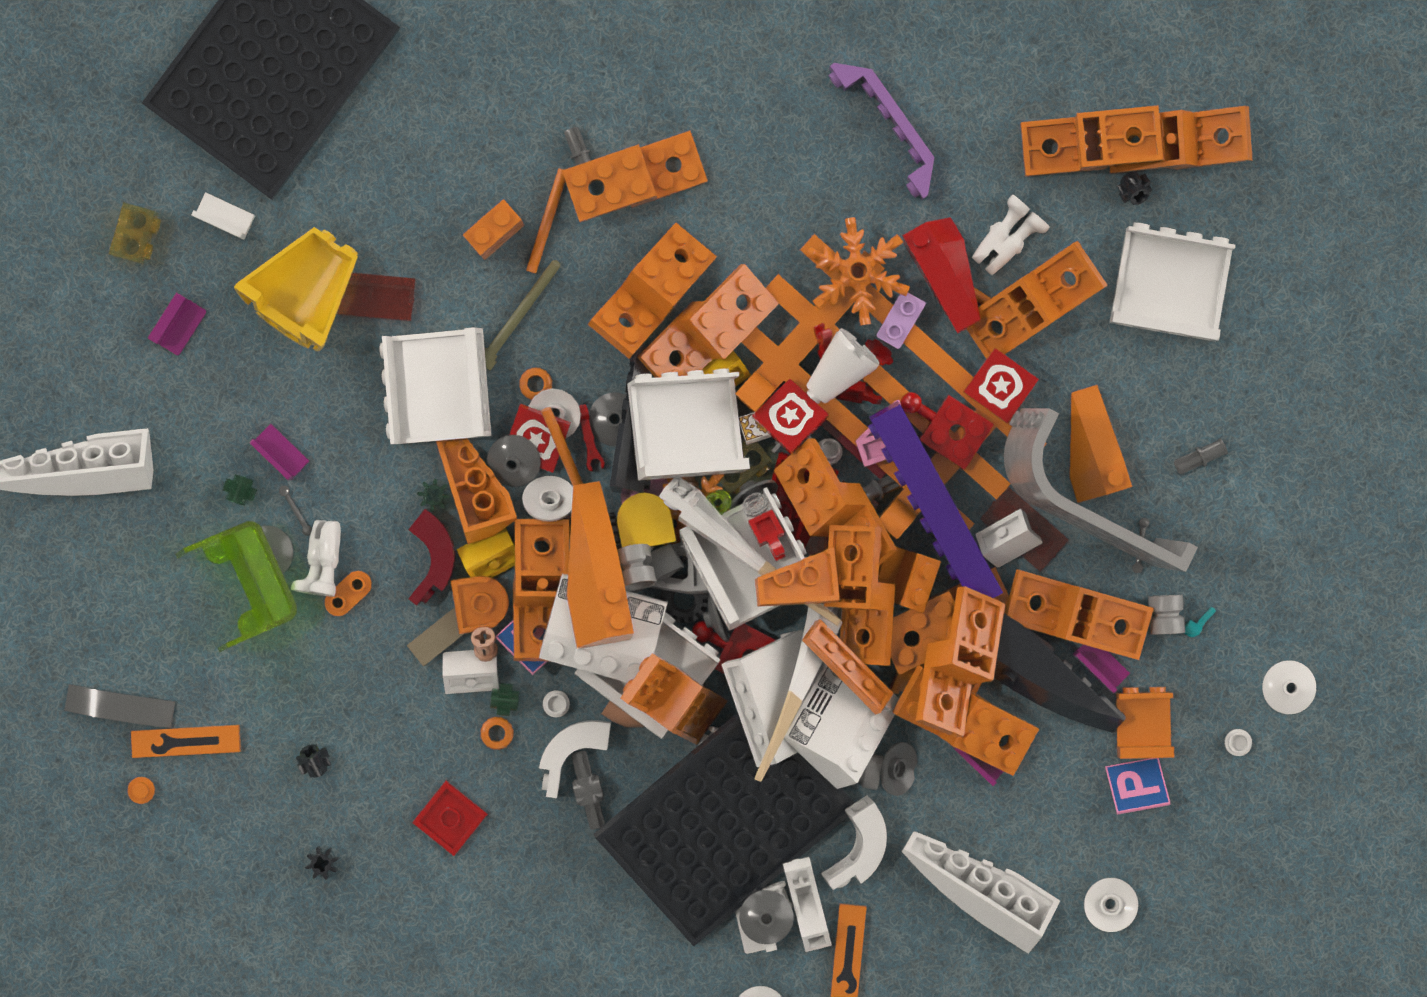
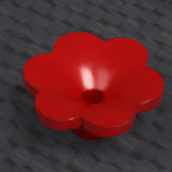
[865,339,893,365]

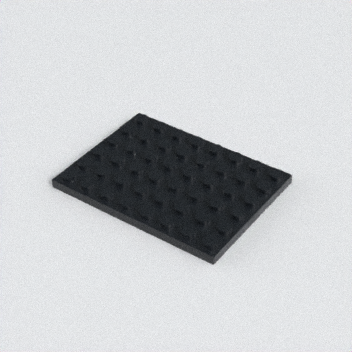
[142,0,401,201]
[593,713,854,946]

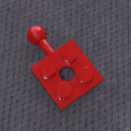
[900,392,994,470]
[692,621,776,674]

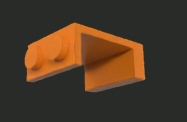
[463,199,525,260]
[878,547,941,613]
[1116,687,1174,759]

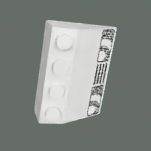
[539,573,667,682]
[784,663,899,789]

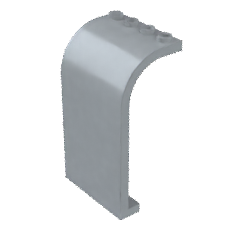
[1004,408,1198,572]

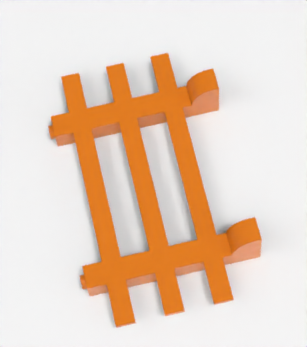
[735,234,1047,540]

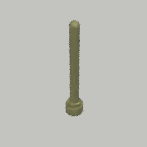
[484,260,560,371]

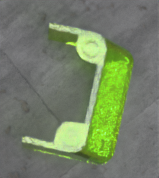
[175,521,297,653]

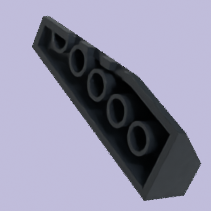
[610,343,651,495]
[994,613,1126,733]

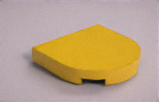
[617,493,676,547]

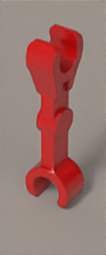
[814,323,832,360]
[579,404,605,472]

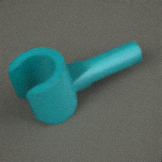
[1184,607,1216,637]

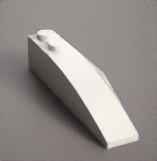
[0,428,153,496]
[902,831,1060,954]

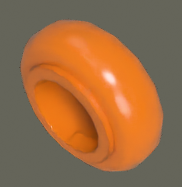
[519,368,552,400]
[480,717,514,750]

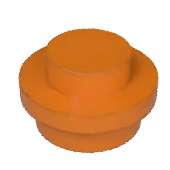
[128,777,155,804]

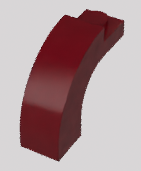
[408,509,456,606]

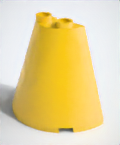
[234,227,358,351]

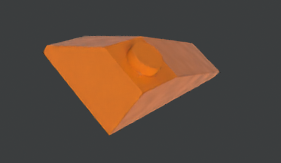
[1069,385,1132,503]
[436,438,517,544]

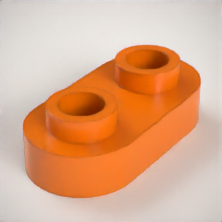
[325,571,372,616]

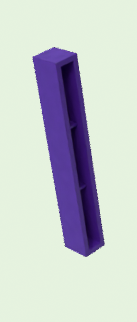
[868,401,1003,598]

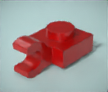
[835,381,882,405]
[748,509,786,562]

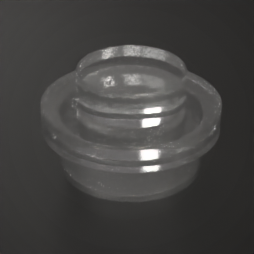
[743,493,770,517]

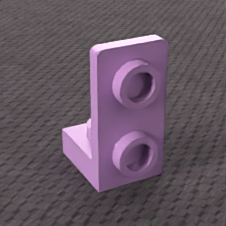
[876,293,926,349]

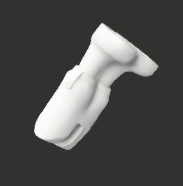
[972,195,1050,275]
[291,520,341,597]

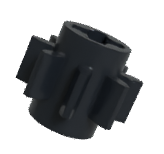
[1117,171,1152,205]
[296,744,331,778]
[305,846,339,880]

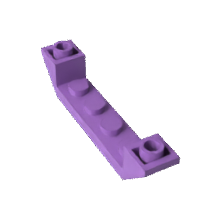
[828,63,934,200]

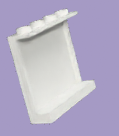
[1110,223,1235,342]
[380,328,491,444]
[627,369,750,481]
[680,487,806,631]
[575,612,720,739]
[721,630,803,767]

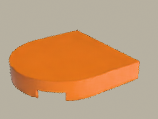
[451,575,509,634]

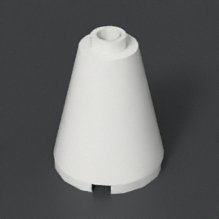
[806,328,879,403]

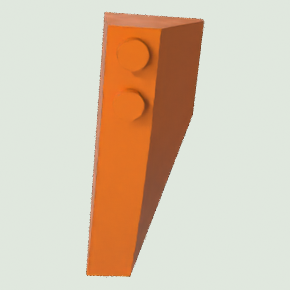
[567,481,634,649]

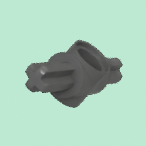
[571,750,605,830]

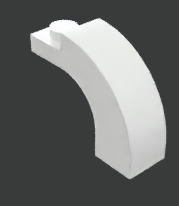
[539,720,611,798]
[821,795,887,890]
[783,857,832,952]

